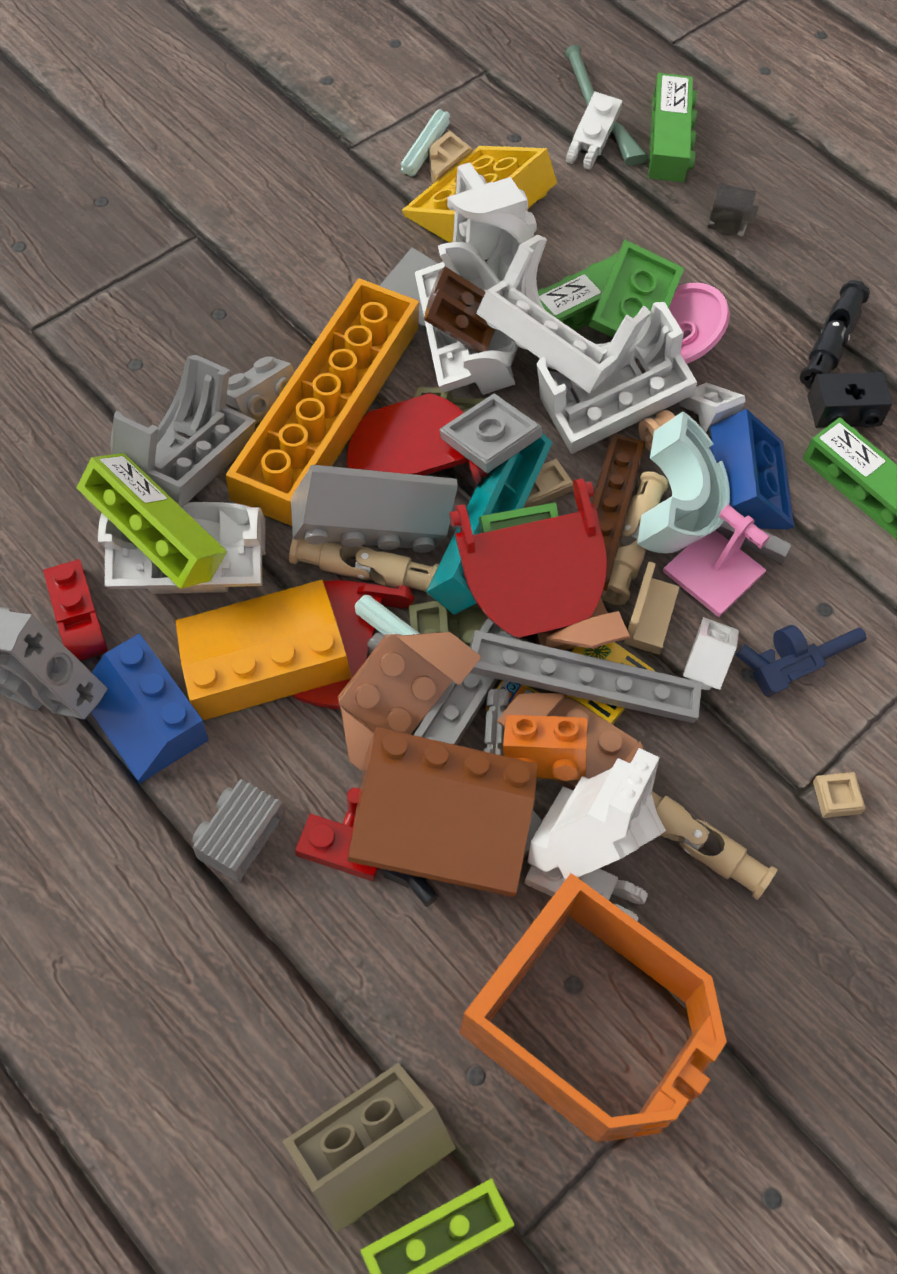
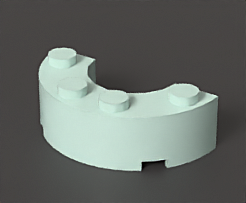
[637,412,730,553]

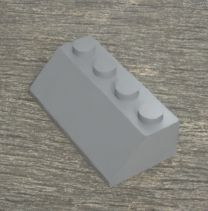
[291,465,458,553]

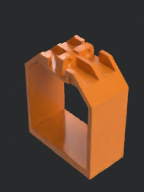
[459,873,727,1142]

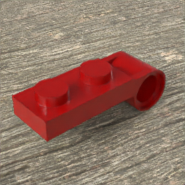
[43,559,108,662]

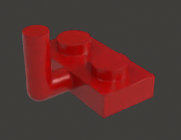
[295,787,379,882]

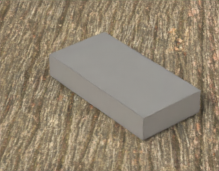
[717,521,791,564]

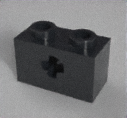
[807,372,893,428]

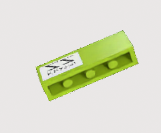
[76,453,228,589]

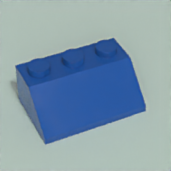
[710,409,794,530]
[90,633,209,784]

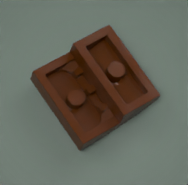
[424,266,495,353]

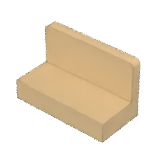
[623,562,680,655]

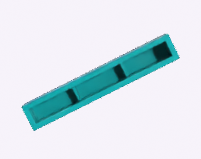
[426,433,553,614]

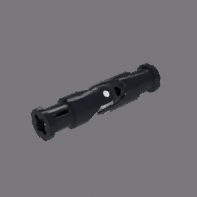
[800,280,870,389]

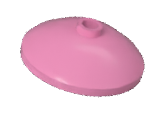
[669,283,730,364]

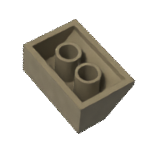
[282,1063,456,1233]

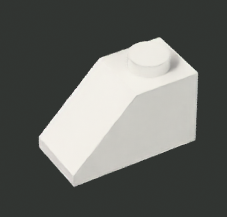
[683,617,739,690]

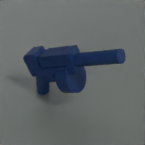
[735,625,866,697]

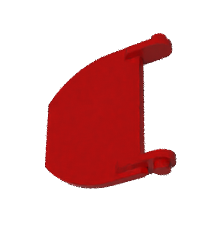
[347,393,488,484]
[449,478,607,638]
[291,580,415,710]

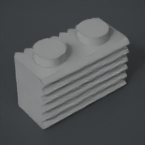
[192,779,284,883]

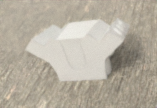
[527,748,666,880]

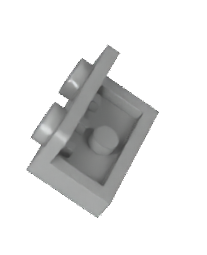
[226,356,295,424]

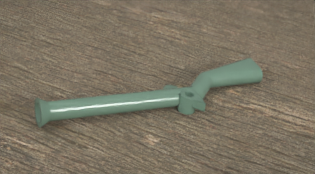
[565,45,648,166]

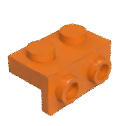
[503,715,588,781]

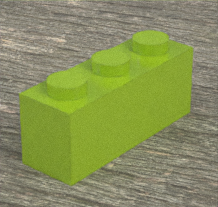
[360,1178,514,1274]

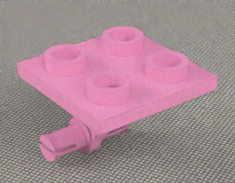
[662,504,770,617]

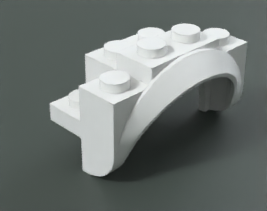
[447,162,537,282]
[415,242,518,395]
[98,502,265,594]

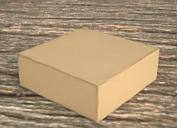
[813,772,866,818]

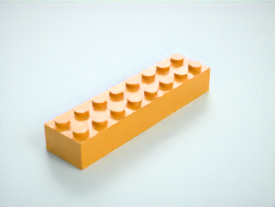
[225,278,419,526]

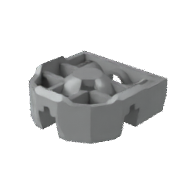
[0,607,108,719]

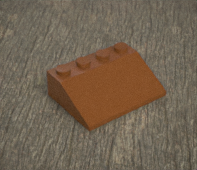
[347,727,538,897]

